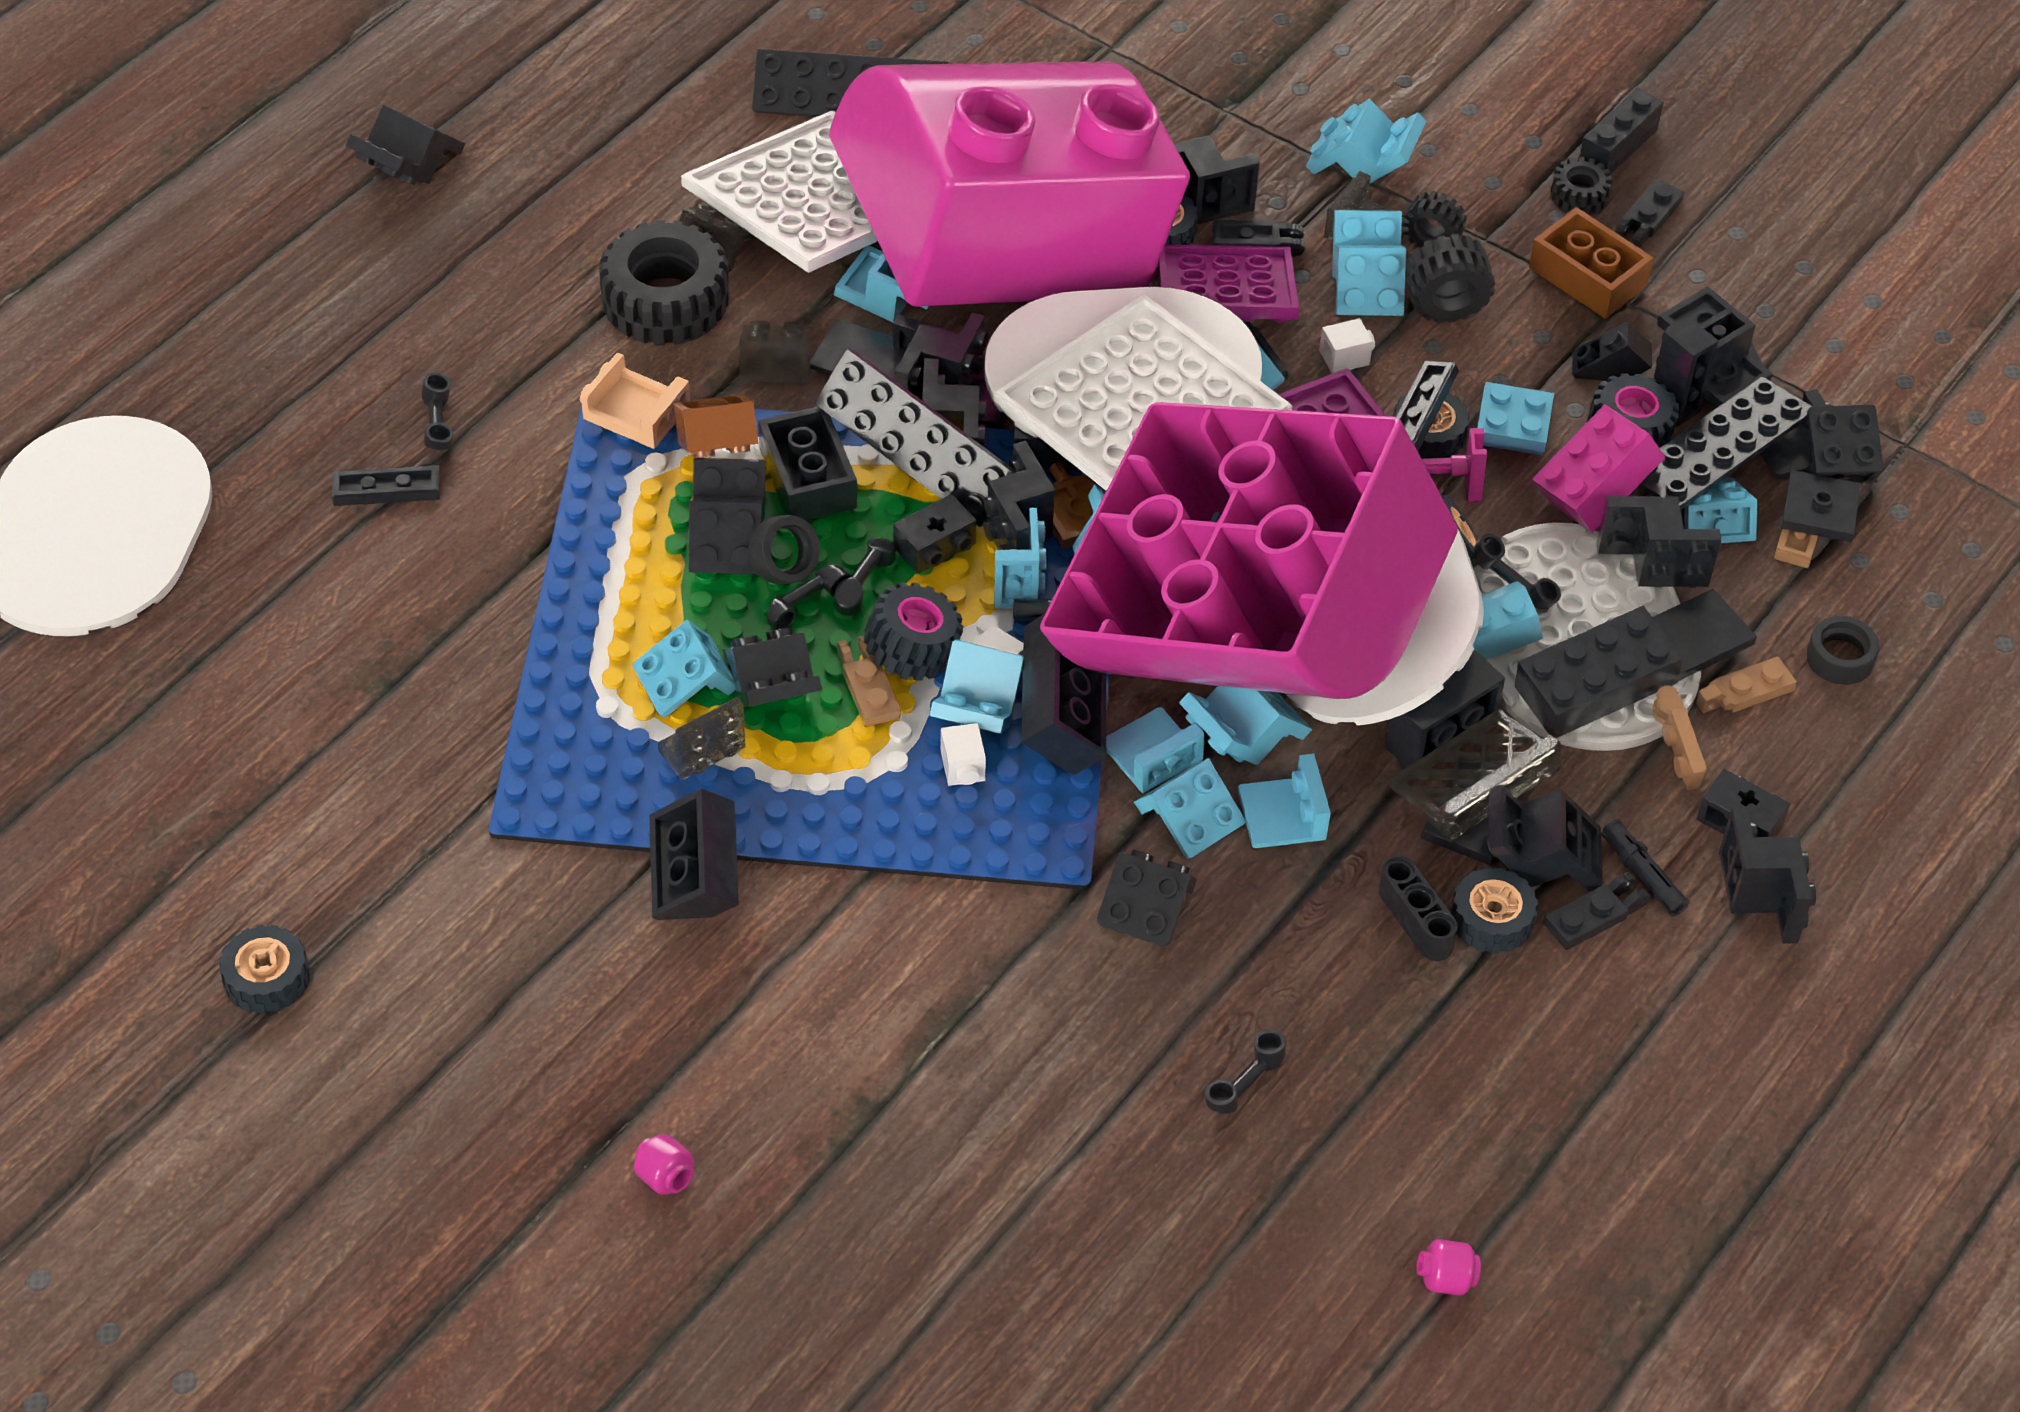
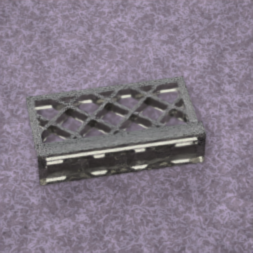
[1389,709,1561,841]

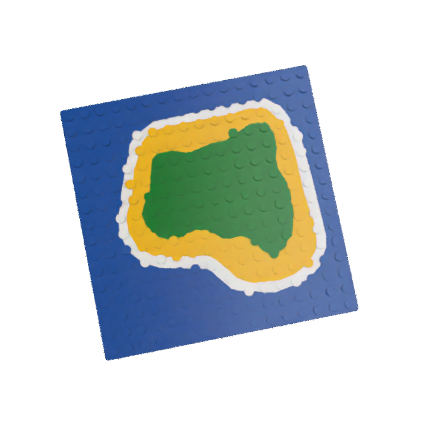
[489,404,1110,890]

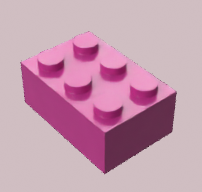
[1532,404,1665,533]

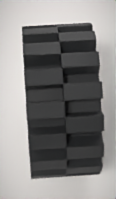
[1550,157,1612,215]
[1402,191,1467,248]

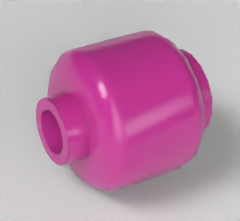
[634,1134,694,1195]
[1417,1239,1481,1296]

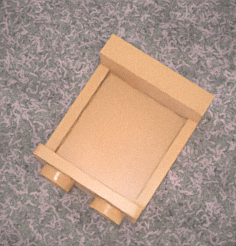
[580,353,690,449]

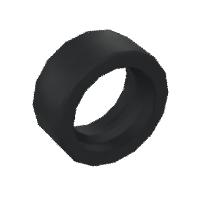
[748,515,820,584]
[1806,616,1880,685]

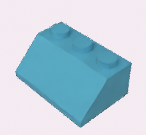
[1473,581,1543,660]

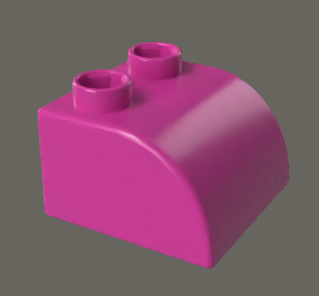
[829,61,1190,306]
[1040,402,1458,699]

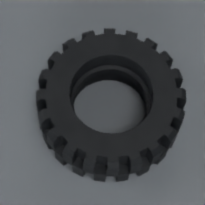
[599,220,729,346]

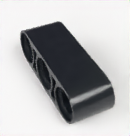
[1378,855,1457,961]

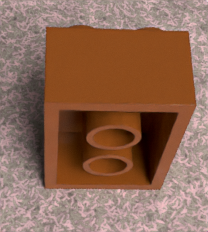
[1529,207,1654,319]
[673,394,759,458]

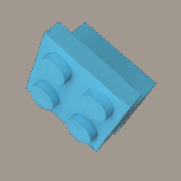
[1306,99,1426,188]
[1332,210,1406,316]
[834,245,929,322]
[1477,382,1554,456]
[1179,686,1313,765]

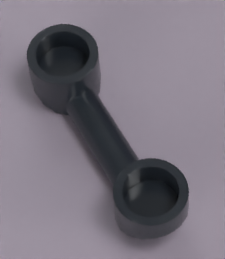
[421,372,454,450]
[1474,534,1561,609]
[834,538,896,616]
[767,565,852,630]
[1205,1029,1286,1114]

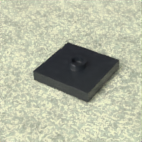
[1781,470,1861,542]

